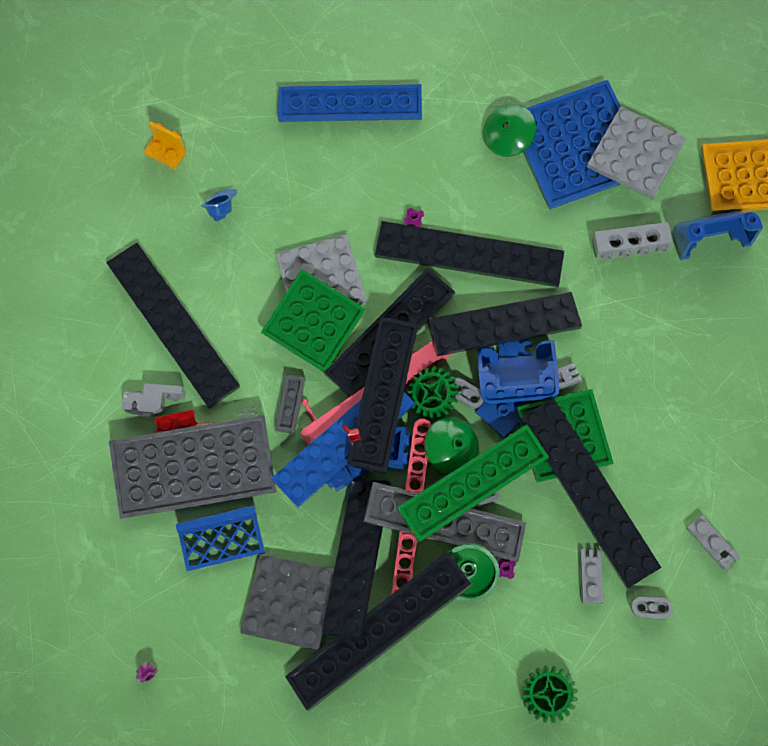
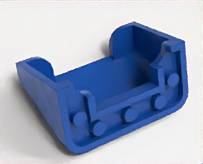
[672,211,763,260]
[477,340,560,404]

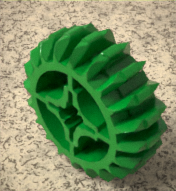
[407,367,460,419]
[521,665,578,723]

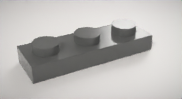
[275,375,306,434]

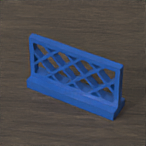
[175,505,265,571]

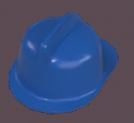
[201,188,237,221]

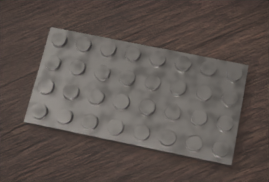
[109,415,277,519]

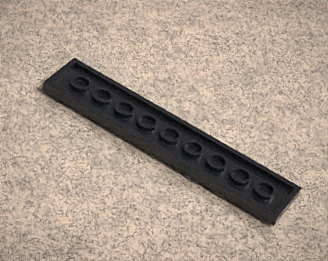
[375,221,565,287]
[106,243,240,408]
[520,398,662,589]
[285,551,473,711]

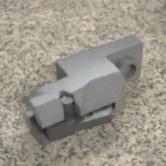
[122,384,185,418]

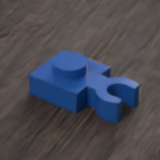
[498,341,533,357]

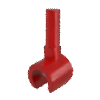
[342,426,361,442]

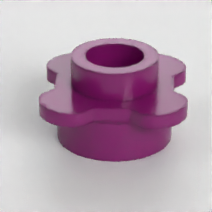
[404,208,424,227]
[497,558,516,579]
[136,663,158,683]

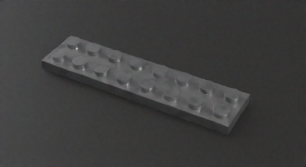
[363,482,526,563]

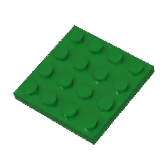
[261,269,366,373]
[517,389,614,483]

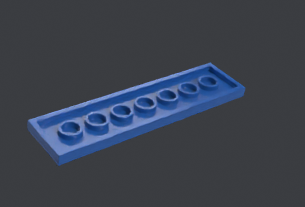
[278,84,422,122]
[271,392,415,508]

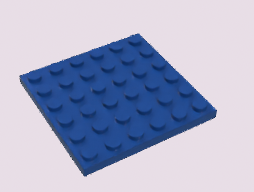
[524,80,621,210]

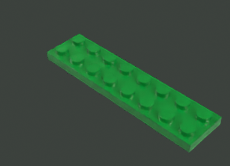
[396,425,549,543]

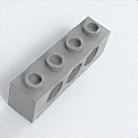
[592,222,673,260]

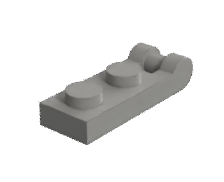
[686,515,740,571]

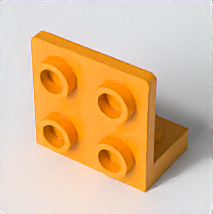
[144,121,187,170]

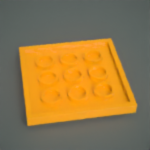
[701,139,768,214]

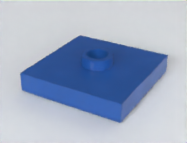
[476,401,524,439]

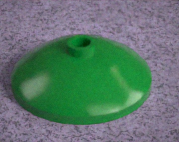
[483,104,536,157]
[424,417,479,475]
[448,543,500,602]

